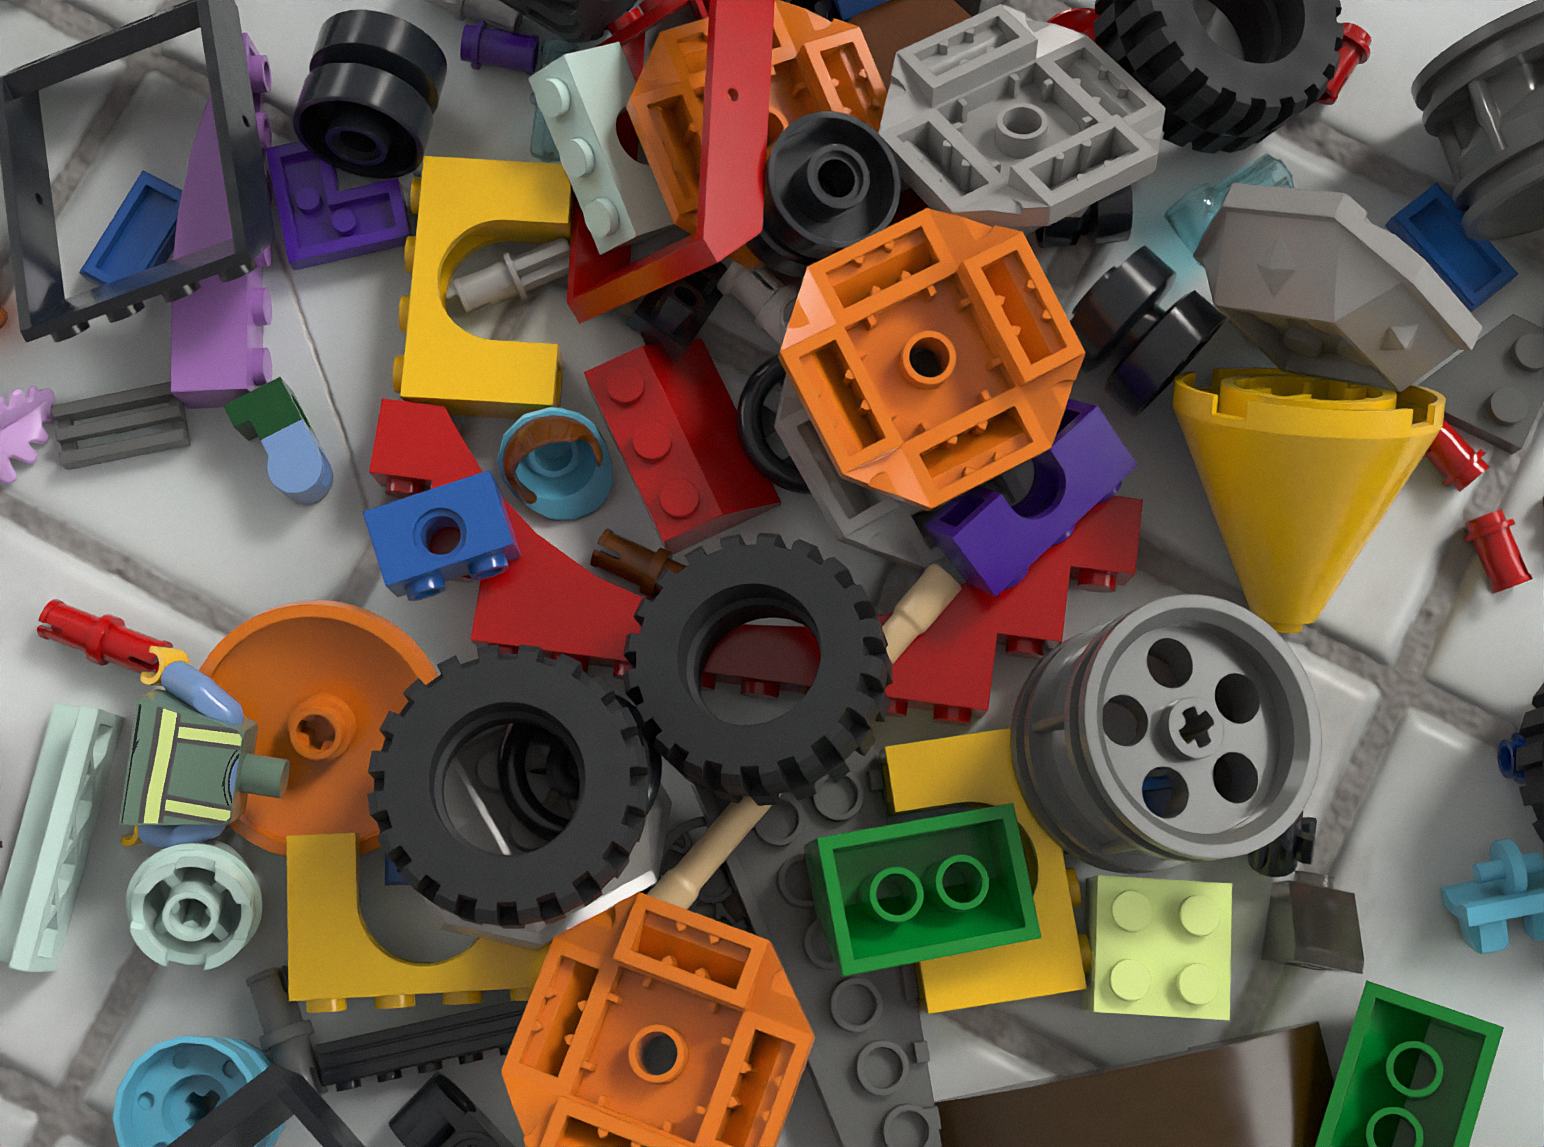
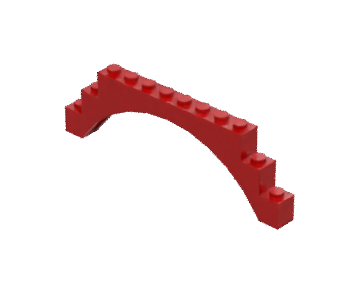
[369,398,1143,726]

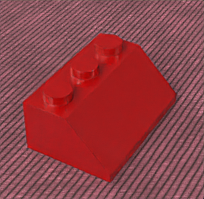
[584,339,781,555]

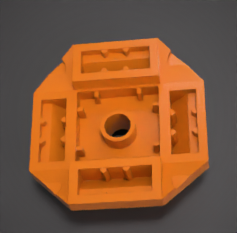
[626,0,888,271]
[778,208,1085,511]
[501,892,816,1147]

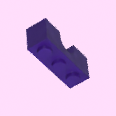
[924,399,1138,596]

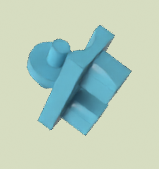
[1440,838,1544,954]

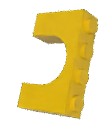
[393,156,574,419]
[879,728,1091,1014]
[286,833,551,1013]

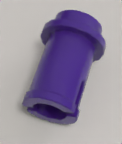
[460,20,539,75]

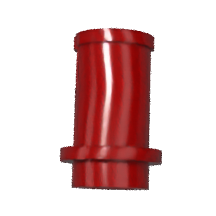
[1316,22,1372,105]
[1424,419,1489,492]
[1463,509,1533,594]

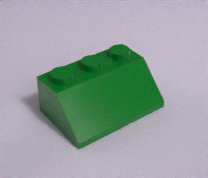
[803,803,1042,977]
[1315,980,1504,1147]

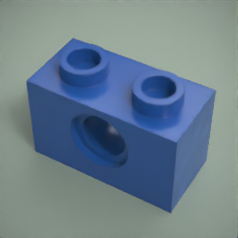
[363,470,522,601]

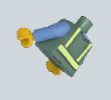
[119,646,290,849]

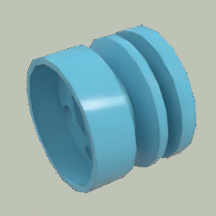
[112,1036,285,1147]

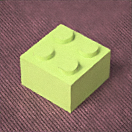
[1082,875,1232,1021]

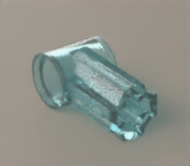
[1164,153,1294,266]

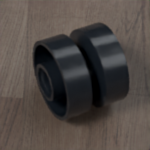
[293,10,447,179]
[746,111,901,277]
[1070,245,1227,418]

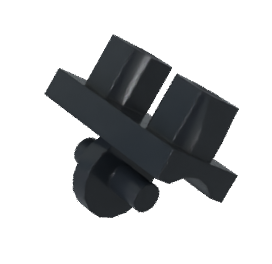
[625,261,727,362]

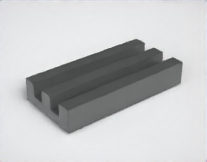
[51,381,191,470]

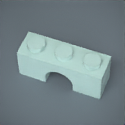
[528,42,677,255]

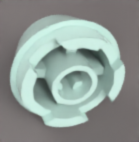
[125,839,263,970]

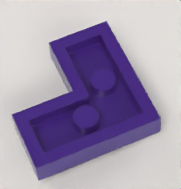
[265,141,413,271]

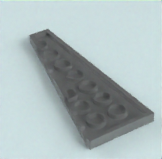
[691,723,942,1147]

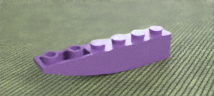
[171,32,272,409]

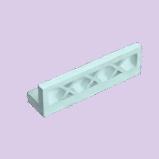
[0,702,124,972]

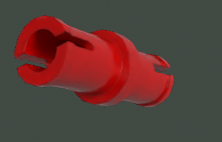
[37,599,173,674]

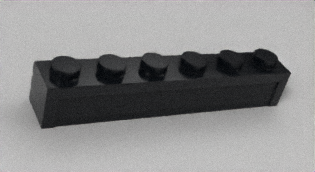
[316,1001,528,1092]

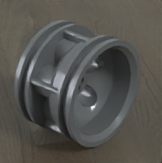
[1411,0,1544,241]
[1010,594,1322,874]

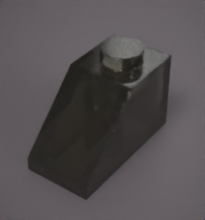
[1261,871,1364,974]

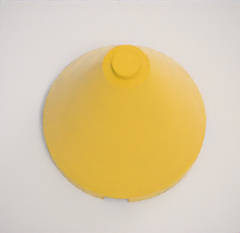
[1172,367,1446,633]

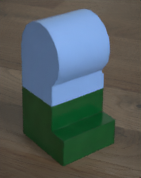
[223,377,334,504]

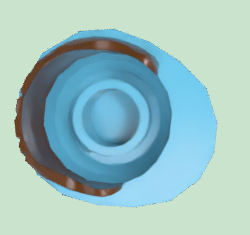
[497,407,613,520]

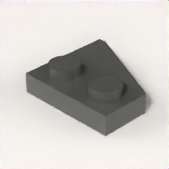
[1418,314,1544,455]

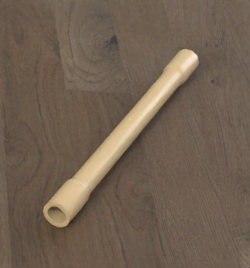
[647,563,962,910]

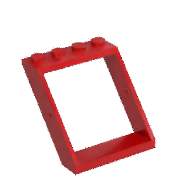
[566,0,775,324]

